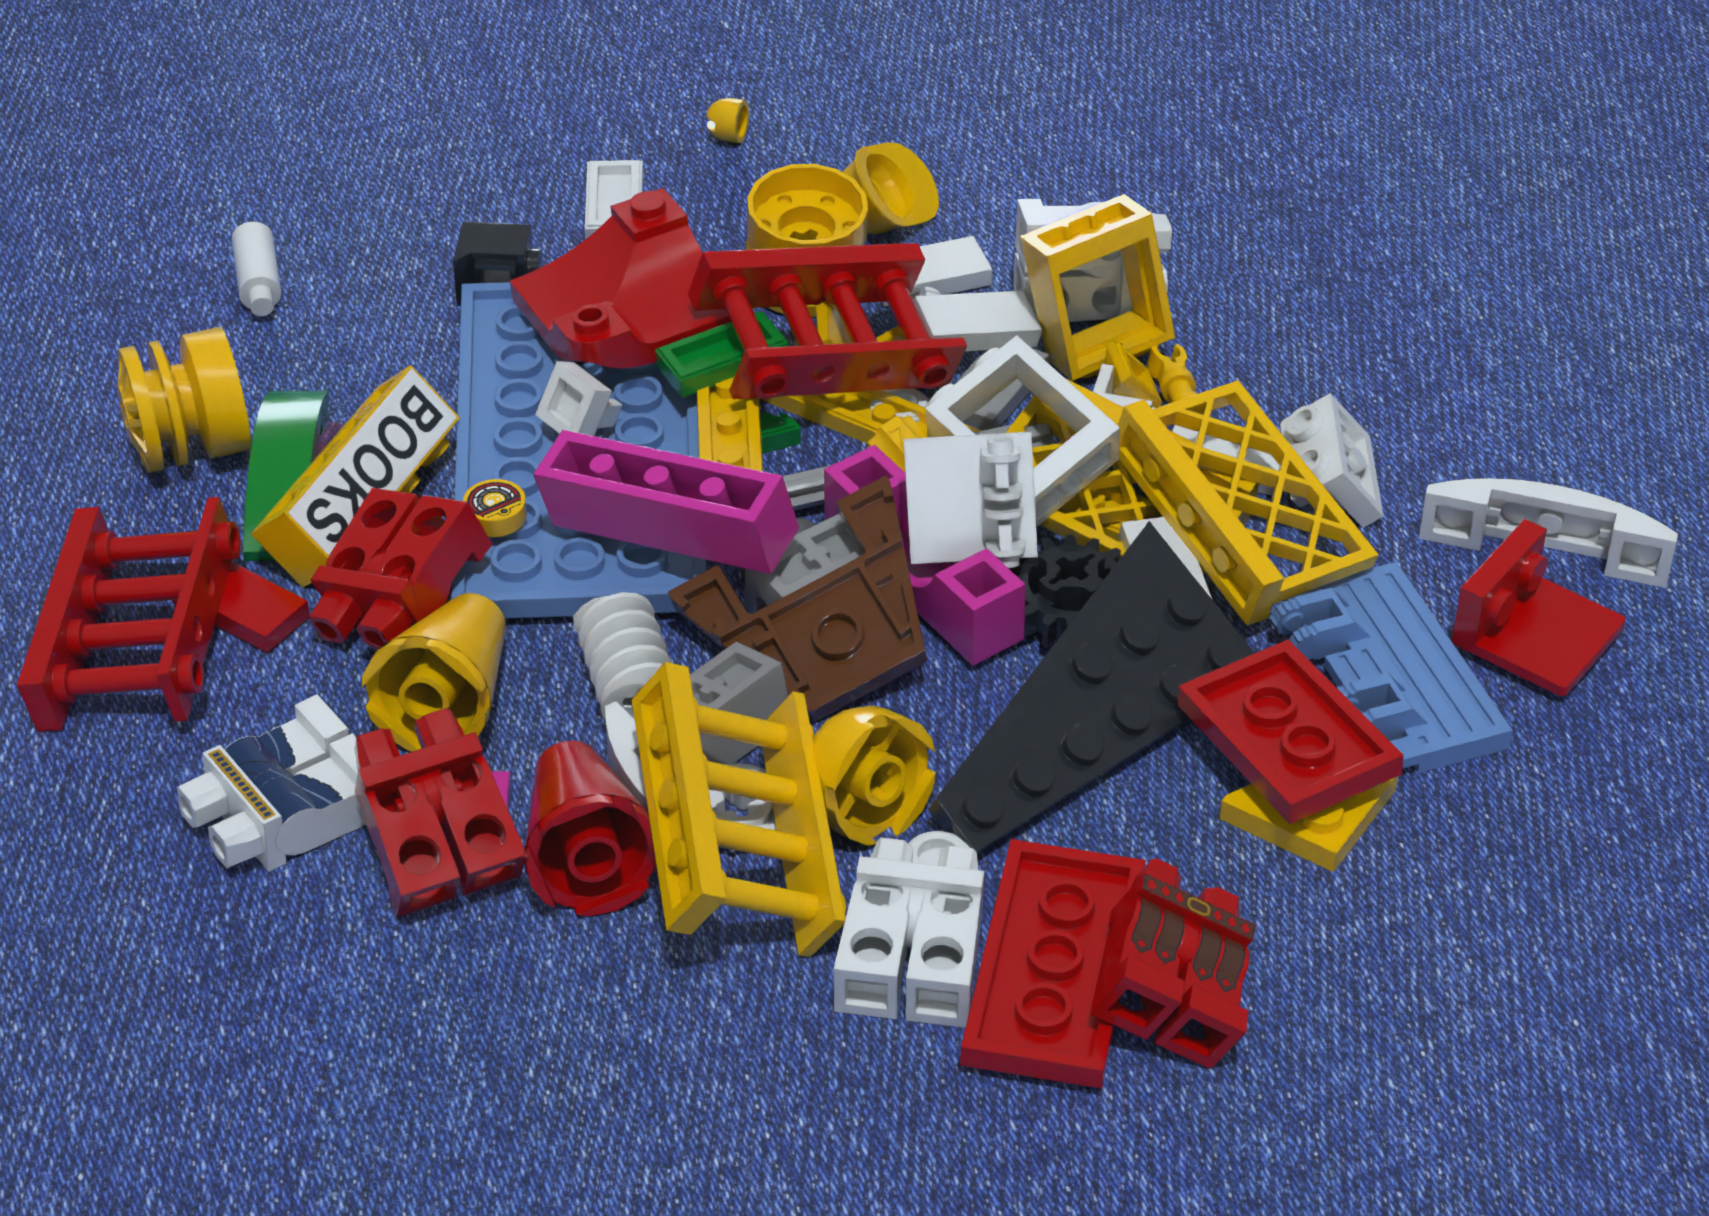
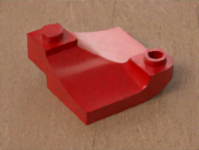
[510,188,731,368]

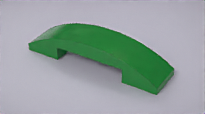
[243,391,330,561]

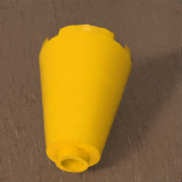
[362,593,506,752]

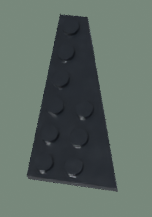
[928,521,1254,857]

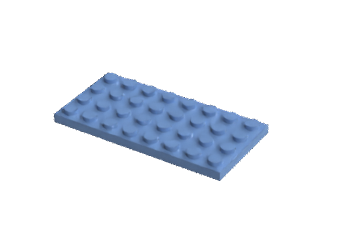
[451,282,706,618]

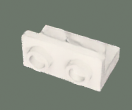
[1280,393,1384,528]

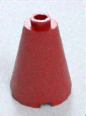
[524,740,656,916]

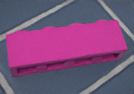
[533,430,799,574]

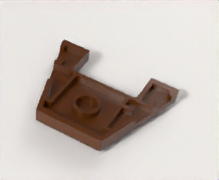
[668,475,927,722]

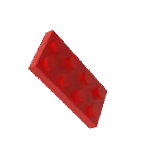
[960,839,1146,1089]

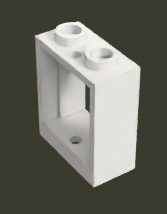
[925,335,1120,527]

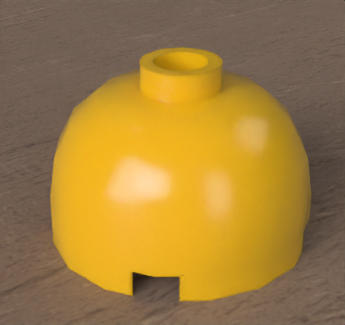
[812,705,936,846]

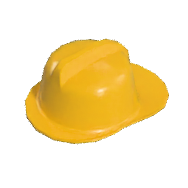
[842,142,939,235]

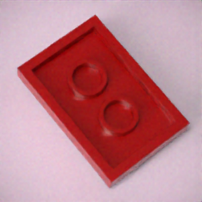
[1178,640,1404,824]

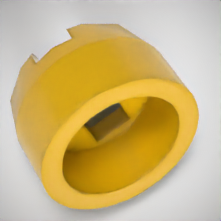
[706,98,749,143]

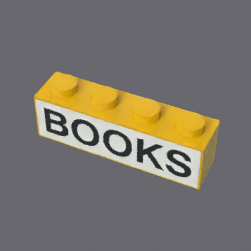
[251,365,460,588]

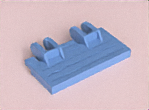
[1269,562,1513,773]

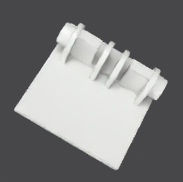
[904,432,1038,568]

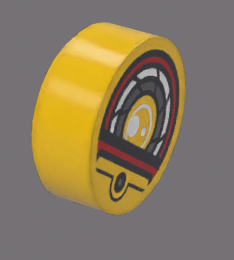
[463,479,527,537]

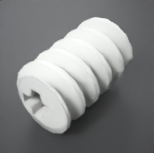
[573,592,672,720]

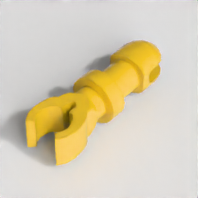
[1146,344,1198,403]

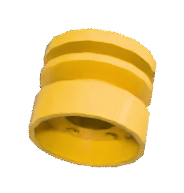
[746,164,868,317]
[116,327,251,473]

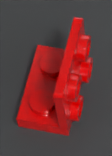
[1452,519,1626,696]

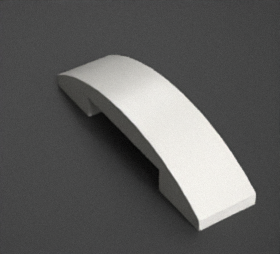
[1419,478,1678,588]

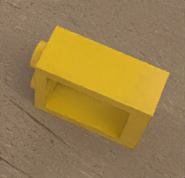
[1020,194,1175,381]

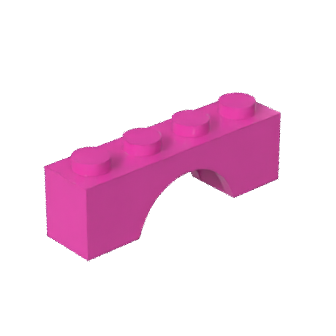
[824,445,1026,666]

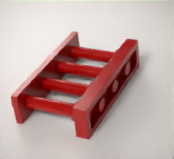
[687,243,967,400]
[17,497,241,732]

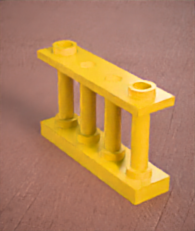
[632,662,846,957]

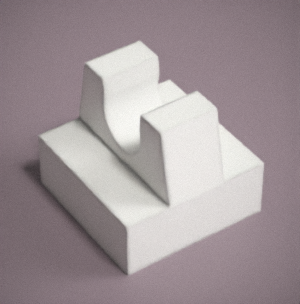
[535,361,622,436]

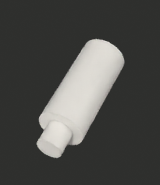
[232,222,281,316]

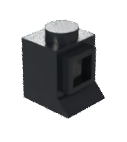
[453,222,543,306]

